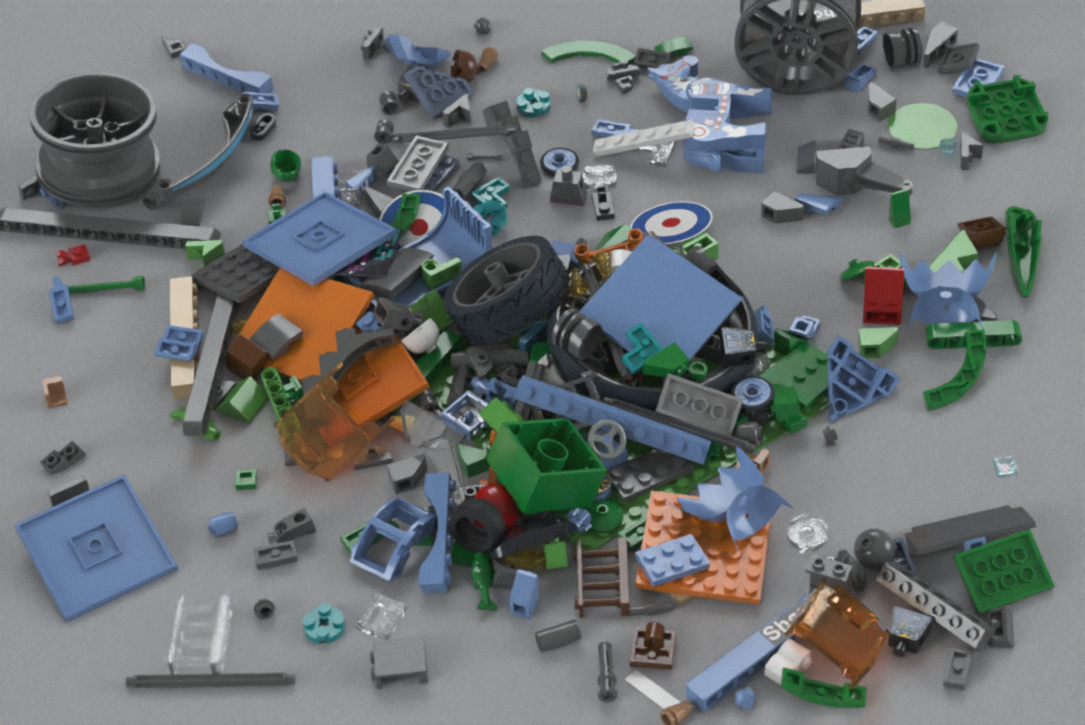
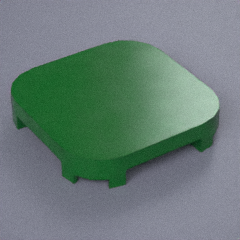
[966,75,1049,143]

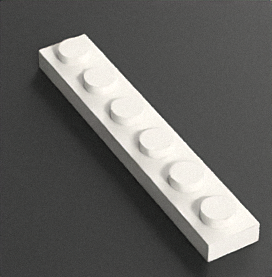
[593,120,695,157]

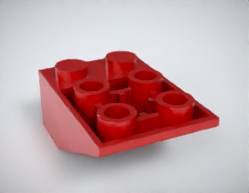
[863,267,904,325]

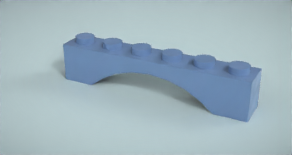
[180,43,273,94]
[419,473,456,593]

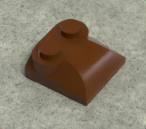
[957,216,1006,249]

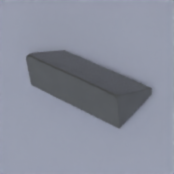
[797,141,816,174]
[986,605,1014,648]

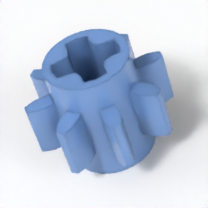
[567,508,592,533]

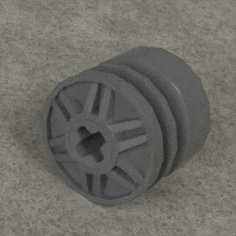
[883,27,923,68]
[551,308,603,360]

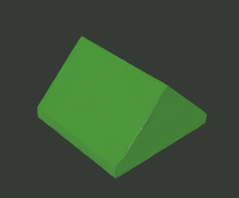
[216,376,269,423]

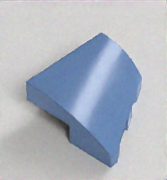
[794,194,843,216]

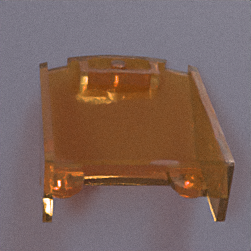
[274,362,395,482]
[784,578,889,690]

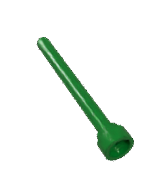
[67,276,145,293]

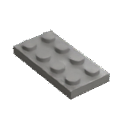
[387,136,449,191]
[655,374,743,436]

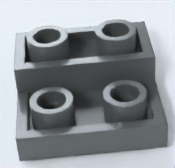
[250,313,303,359]

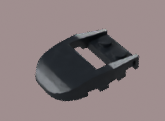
[489,515,571,558]

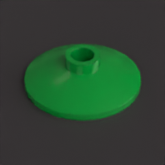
[839,259,875,280]
[585,500,623,533]

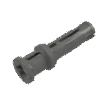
[597,642,618,702]

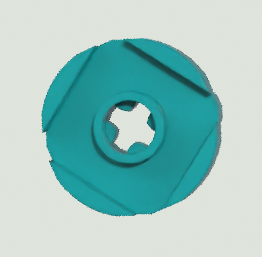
[516,88,551,118]
[474,201,508,236]
[302,603,345,644]

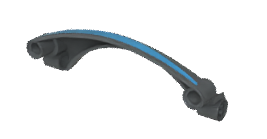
[142,93,254,210]

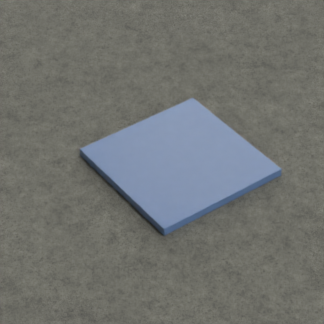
[242,191,397,286]
[579,234,742,376]
[14,474,178,622]

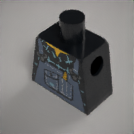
[720,327,766,368]
[888,606,933,658]

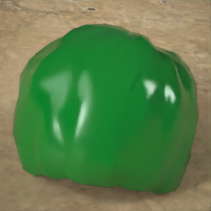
[270,149,301,182]

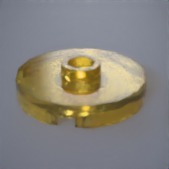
[505,548,546,569]

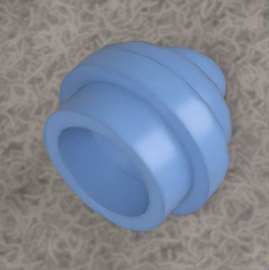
[734,687,756,710]

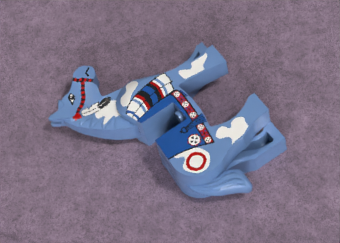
[648,56,773,173]

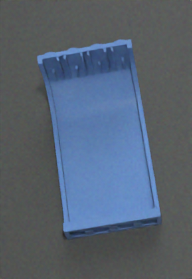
[342,186,493,313]

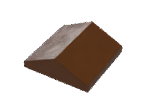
[226,334,268,381]

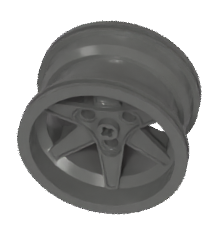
[29,72,160,207]

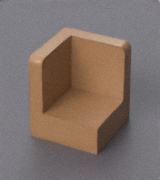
[42,376,67,409]
[747,448,770,474]

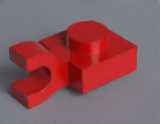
[56,244,91,267]

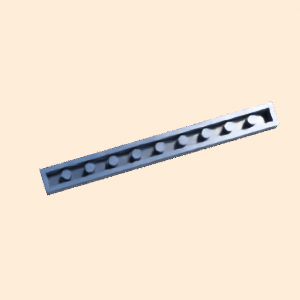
[513,375,711,464]

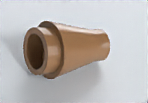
[478,47,498,72]
[268,185,286,208]
[660,700,693,725]

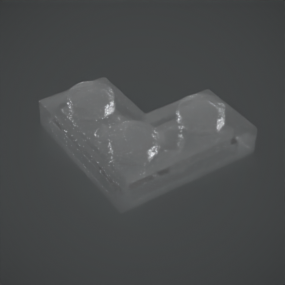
[637,141,676,167]

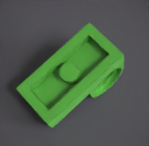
[422,257,461,289]

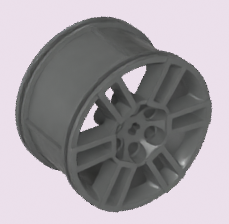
[734,0,862,95]

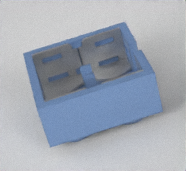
[441,391,489,442]

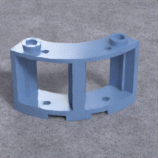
[350,497,437,581]

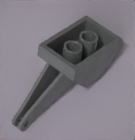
[815,146,913,196]

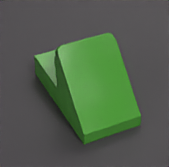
[186,240,225,267]

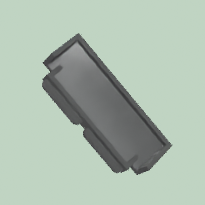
[905,505,1036,555]

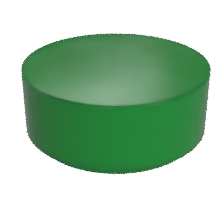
[687,361,708,380]

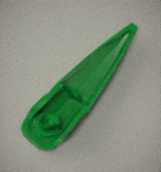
[1005,206,1042,298]

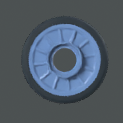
[540,147,579,175]
[731,376,774,410]

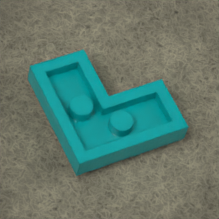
[471,176,510,209]
[621,322,663,375]

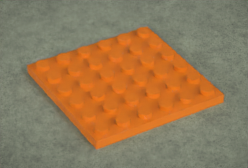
[635,491,770,605]

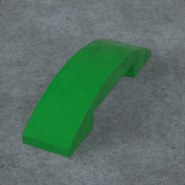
[781,667,866,708]

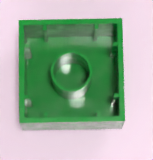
[486,418,607,515]

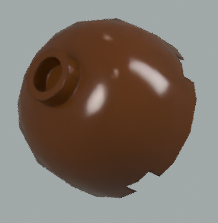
[450,50,480,83]

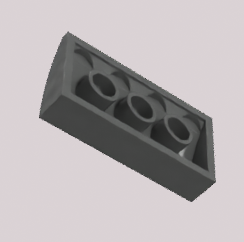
[359,248,434,300]

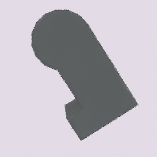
[274,508,316,542]

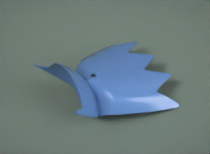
[900,252,997,328]
[663,447,793,549]

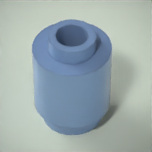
[207,512,239,537]

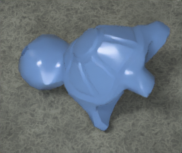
[470,376,517,412]

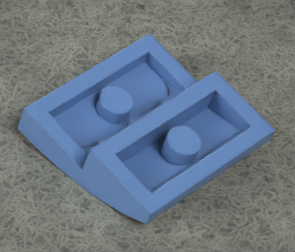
[154,325,204,362]

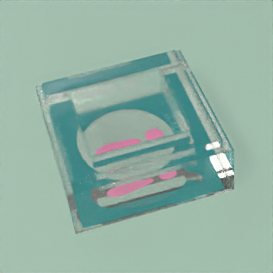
[993,456,1018,478]

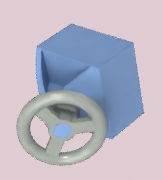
[581,419,628,470]

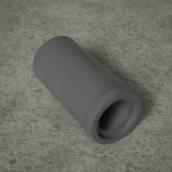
[535,619,582,652]

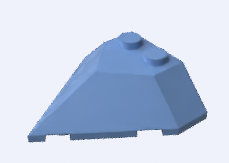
[384,35,451,70]
[827,335,900,422]

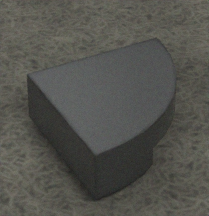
[615,75,633,94]

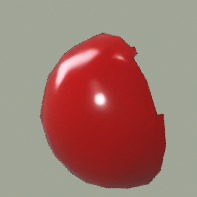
[473,483,520,531]

